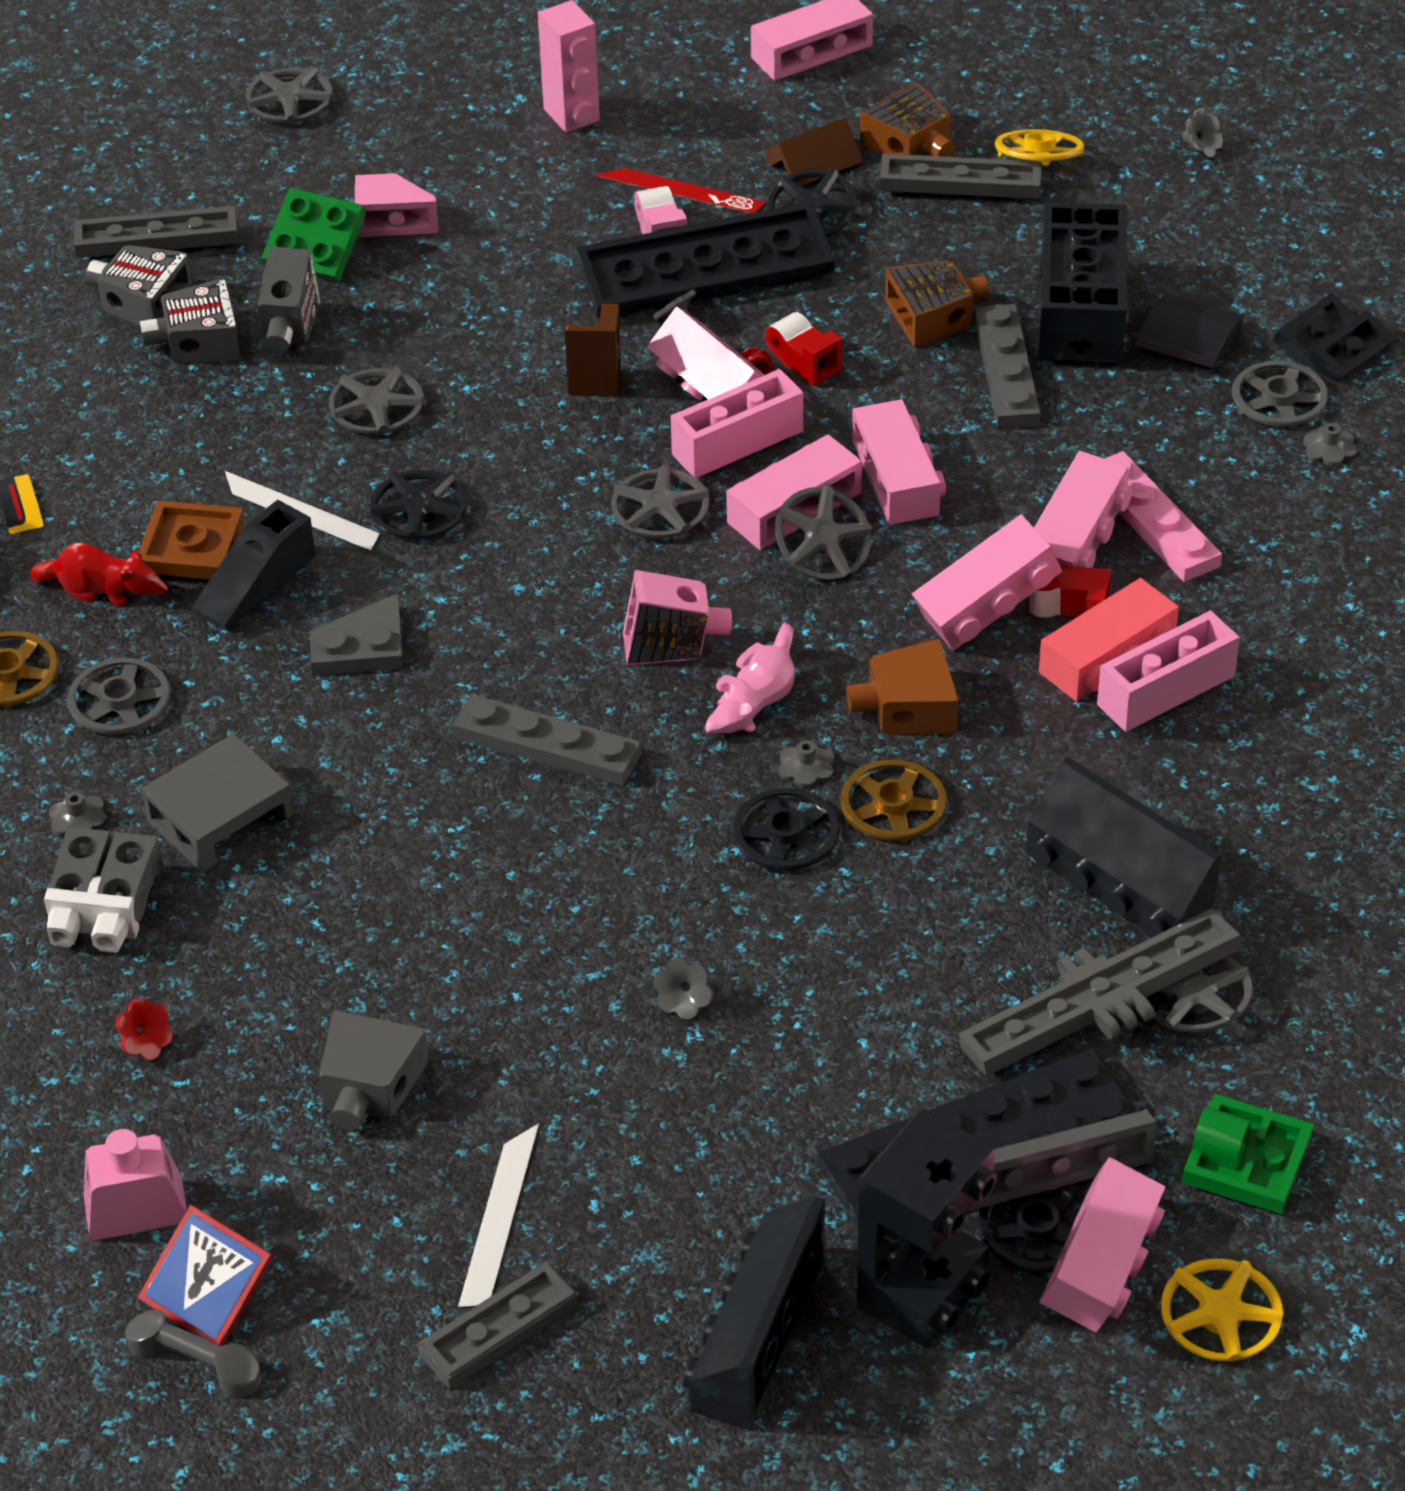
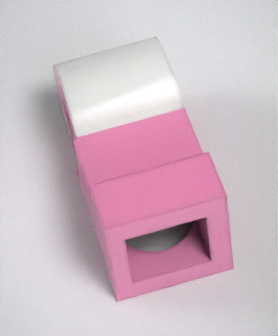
[634,186,687,234]

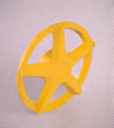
[995,129,1084,166]
[1161,1259,1283,1361]

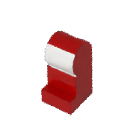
[764,312,842,387]
[1026,565,1111,618]

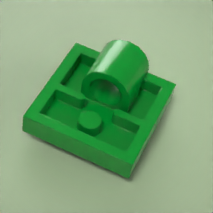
[261,187,367,284]
[1182,1094,1314,1215]

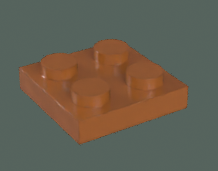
[138,500,245,580]

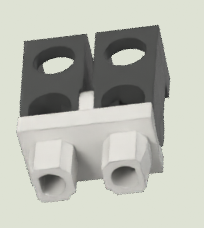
[44,827,164,953]

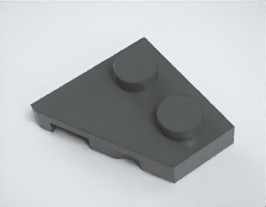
[310,595,403,676]

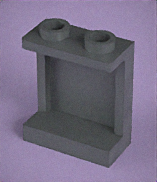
[141,734,294,873]

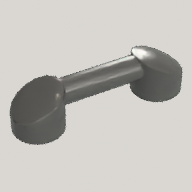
[125,1309,262,1398]

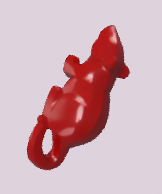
[30,543,168,607]

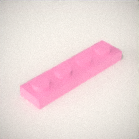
[1104,451,1222,582]

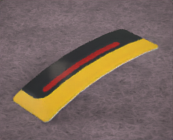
[0,474,44,534]

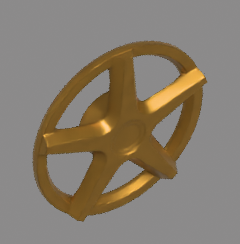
[0,631,59,710]
[840,760,947,844]

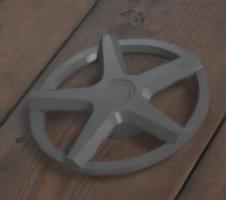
[246,66,333,123]
[1232,361,1328,430]
[328,366,424,434]
[611,464,709,538]
[775,486,872,580]
[67,658,172,735]
[1145,956,1253,1033]

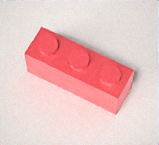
[1039,578,1179,702]

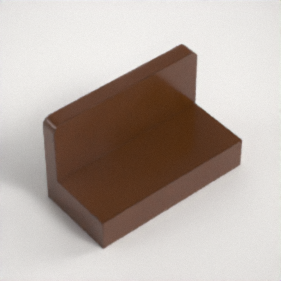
[764,117,862,186]
[564,304,622,397]

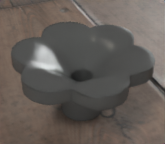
[1183,108,1223,159]
[653,289,697,321]
[1303,423,1357,467]
[779,740,834,788]
[49,792,107,837]
[653,957,714,1019]

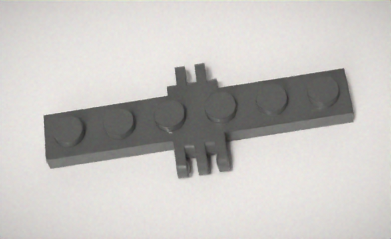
[958,908,1241,1076]

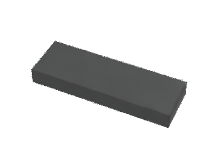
[417,1261,580,1390]

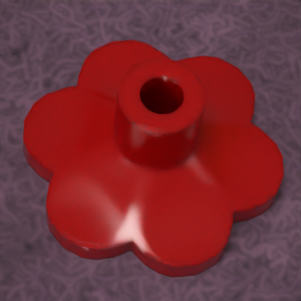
[116,998,173,1060]

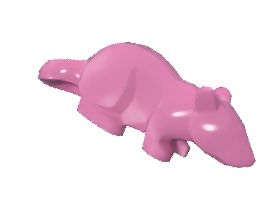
[705,622,795,734]

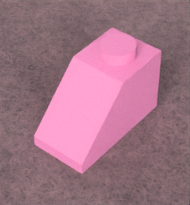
[355,173,438,237]

